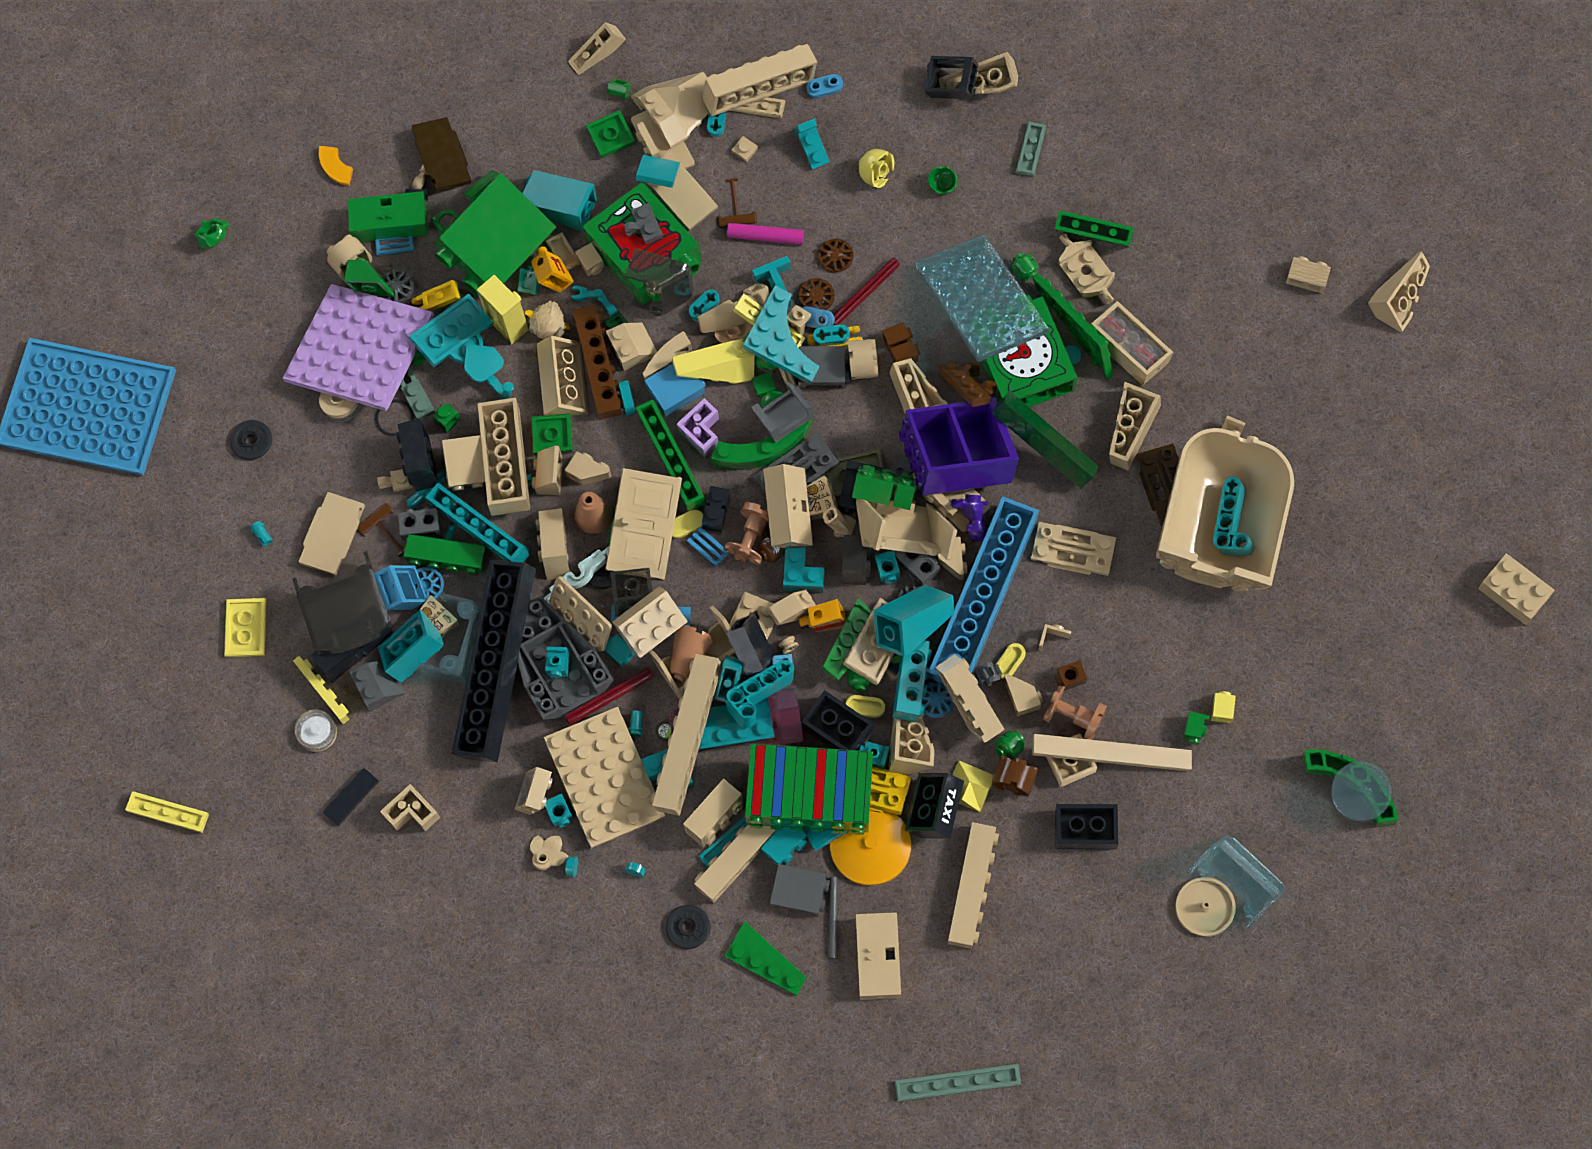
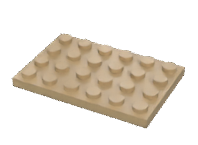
[544,707,665,849]

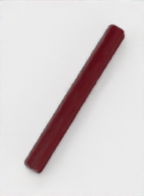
[833,257,900,325]
[565,668,654,725]

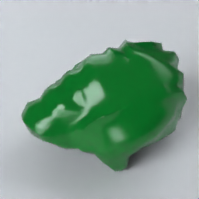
[194,218,230,250]

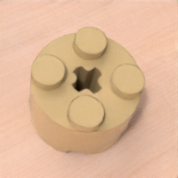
[327,235,372,280]
[848,339,879,380]

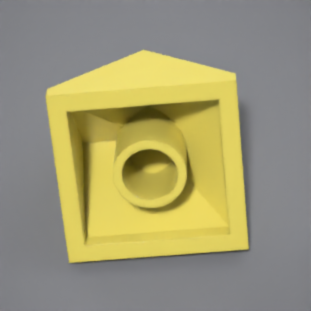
[952,760,994,812]

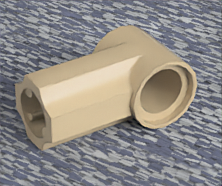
[822,507,856,540]

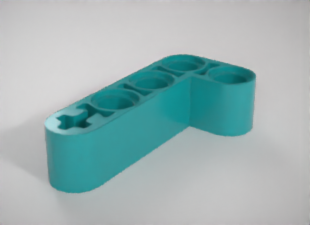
[1213,476,1254,557]
[726,660,794,728]

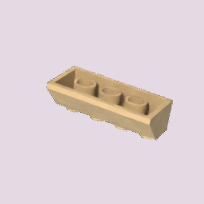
[537,336,588,416]

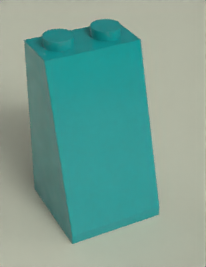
[521,170,597,232]
[873,585,954,657]

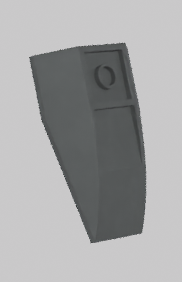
[518,596,613,720]

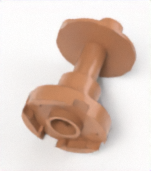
[724,502,770,565]
[1043,686,1107,740]

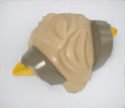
[525,301,570,339]

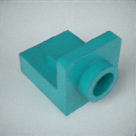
[518,265,539,294]

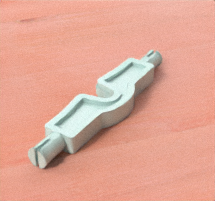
[543,546,609,604]

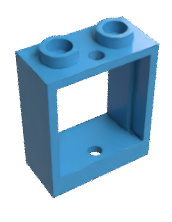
[374,566,427,610]

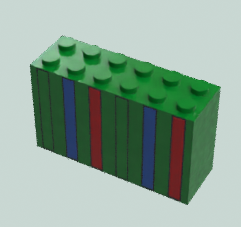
[745,744,873,835]

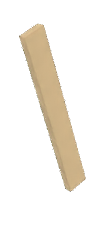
[1032,734,1192,772]

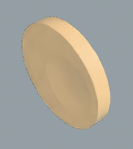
[1175,877,1236,937]

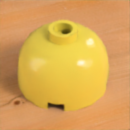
[859,149,894,188]

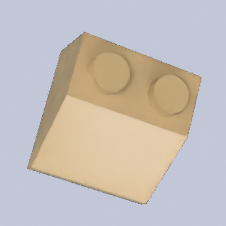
[606,323,657,371]
[532,446,563,495]

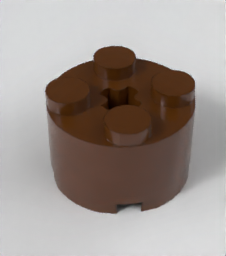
[992,756,1038,797]

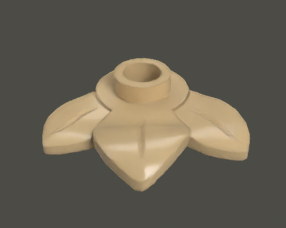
[530,835,568,870]

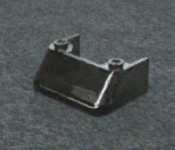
[624,248,694,316]

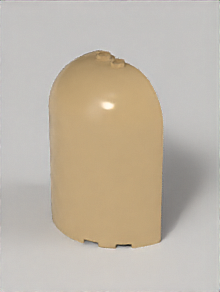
[1156,428,1294,591]

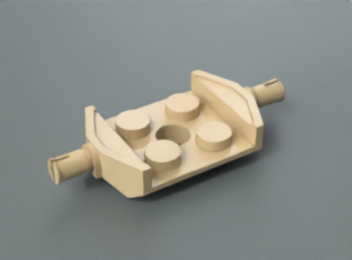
[1058,233,1115,304]

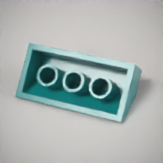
[698,698,774,750]

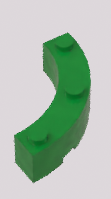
[711,418,813,470]
[1302,749,1399,827]

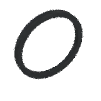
[375,400,414,436]

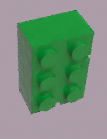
[852,465,916,510]

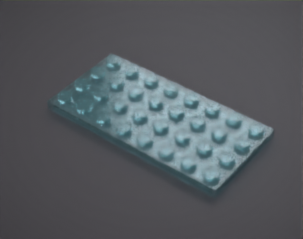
[915,235,1049,362]

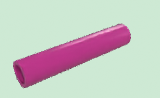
[727,223,804,245]

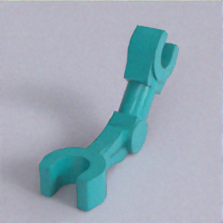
[572,285,617,317]

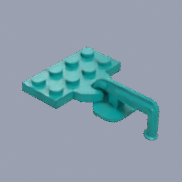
[409,294,514,400]

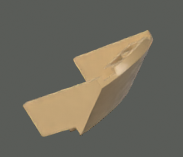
[856,498,957,560]

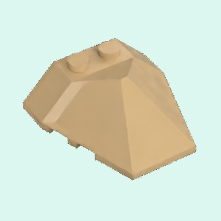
[631,72,709,148]

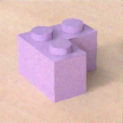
[676,398,719,458]

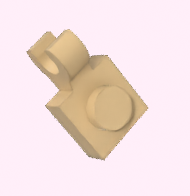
[377,469,413,492]

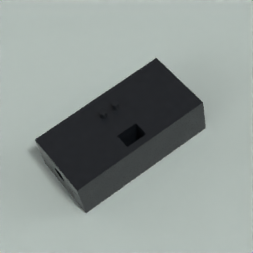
[311,606,393,683]

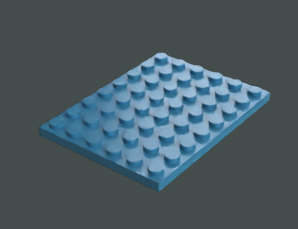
[0,338,176,476]

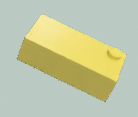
[477,275,529,344]

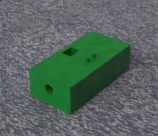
[348,192,428,242]

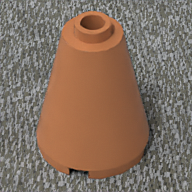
[574,492,613,534]
[670,625,713,683]

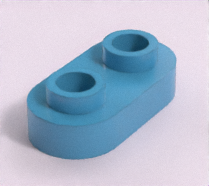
[806,74,843,98]
[802,306,835,328]

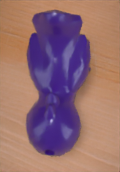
[950,494,989,542]

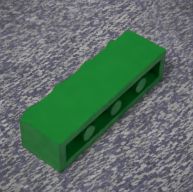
[1055,210,1134,247]
[404,534,487,575]

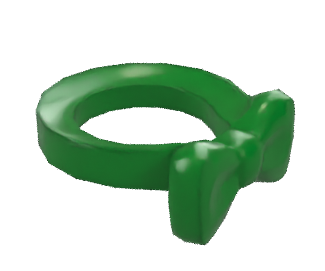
[431,210,458,234]

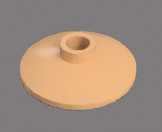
[715,322,752,343]

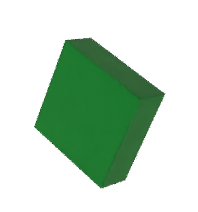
[752,372,776,397]

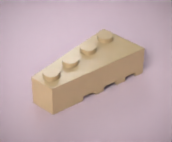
[1109,382,1161,471]
[935,654,1005,743]

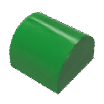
[607,78,631,99]

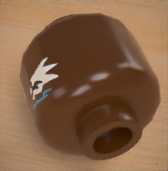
[757,534,786,563]

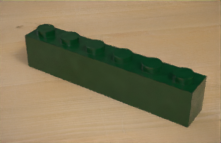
[992,391,1099,489]

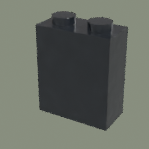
[726,613,774,676]

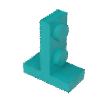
[793,118,830,170]
[752,256,792,308]

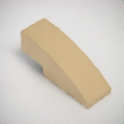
[698,294,758,333]
[643,331,692,380]

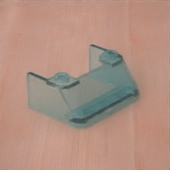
[418,593,481,685]
[1187,835,1286,929]

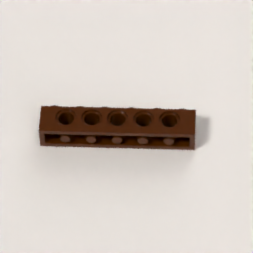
[573,305,624,420]

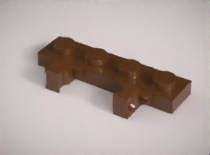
[938,361,997,407]

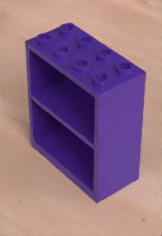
[899,398,1019,495]

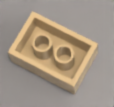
[1478,553,1555,625]
[612,587,687,658]
[683,778,744,848]

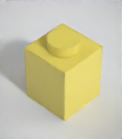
[1211,691,1236,723]

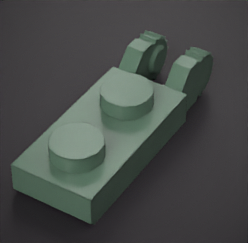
[400,367,435,419]

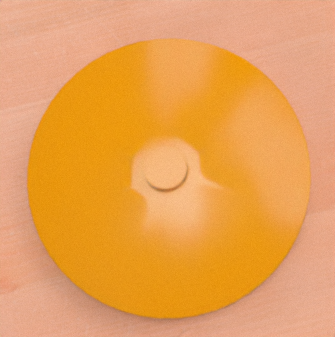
[830,810,911,886]

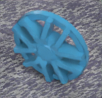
[416,567,444,599]
[922,682,954,718]

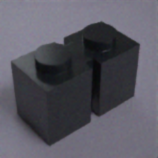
[702,486,731,533]

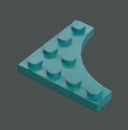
[742,285,820,384]

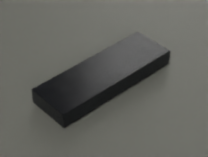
[323,768,379,826]

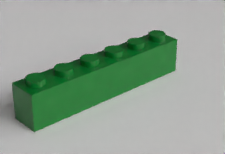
[636,399,706,512]

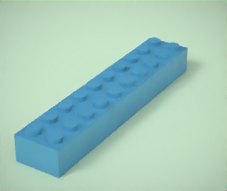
[928,496,1039,684]

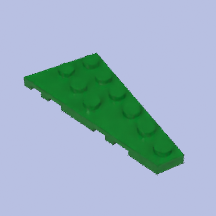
[1033,274,1113,380]

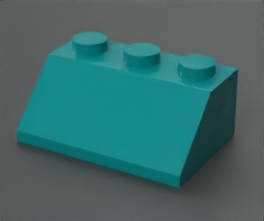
[378,610,444,683]

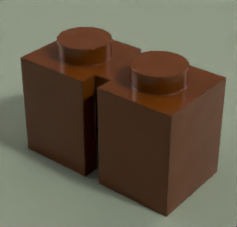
[882,322,921,363]

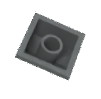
[350,661,406,711]

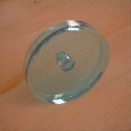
[1331,761,1392,821]

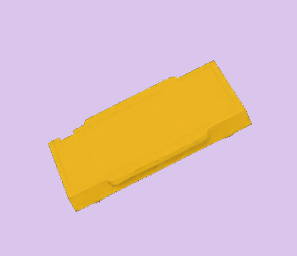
[870,767,912,815]

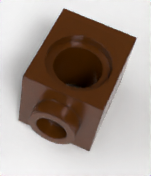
[1055,660,1087,691]

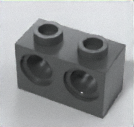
[398,507,441,541]
[895,551,940,586]

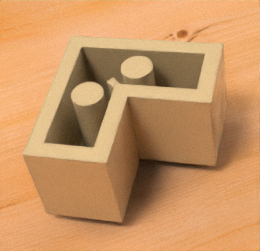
[380,784,440,831]

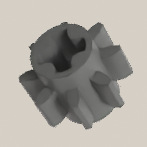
[977,662,1003,687]

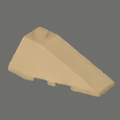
[938,52,1018,94]

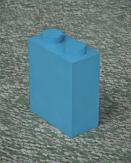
[644,364,706,417]

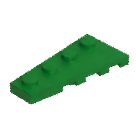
[822,599,872,682]
[725,921,807,996]

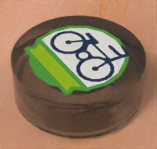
[655,721,674,742]

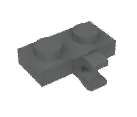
[624,203,663,244]

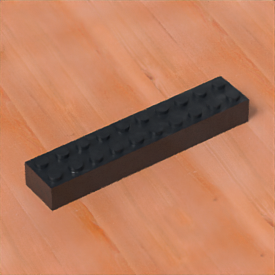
[451,560,536,763]

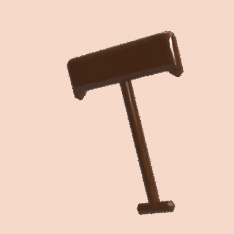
[717,178,757,228]
[357,503,405,557]

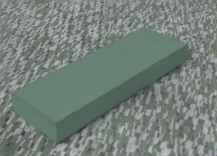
[1016,121,1047,177]

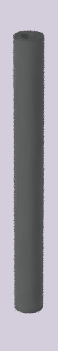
[829,877,837,959]

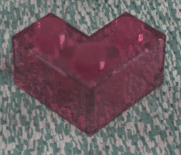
[769,687,803,745]

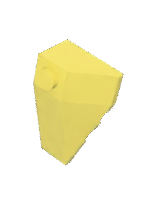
[672,339,755,384]

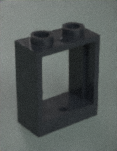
[923,56,979,99]

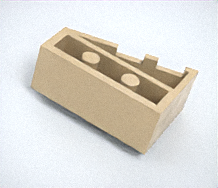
[889,358,948,413]
[536,508,570,580]

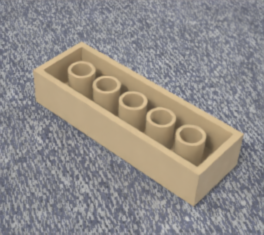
[702,44,817,116]
[478,398,530,516]

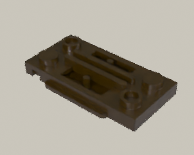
[411,117,472,192]
[1136,443,1179,526]

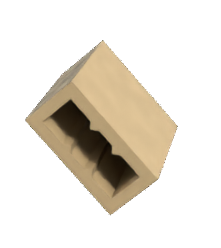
[441,435,486,491]

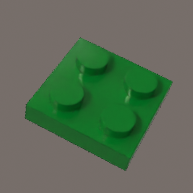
[586,110,636,159]
[532,414,573,456]

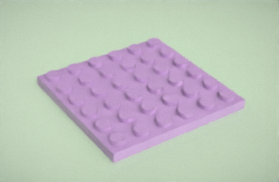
[283,284,434,411]

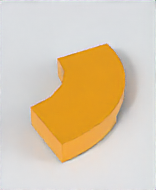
[319,146,353,186]

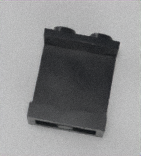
[838,460,886,514]

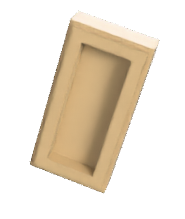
[546,233,580,271]

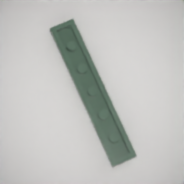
[895,1064,1021,1102]

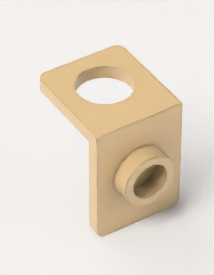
[1039,624,1071,651]

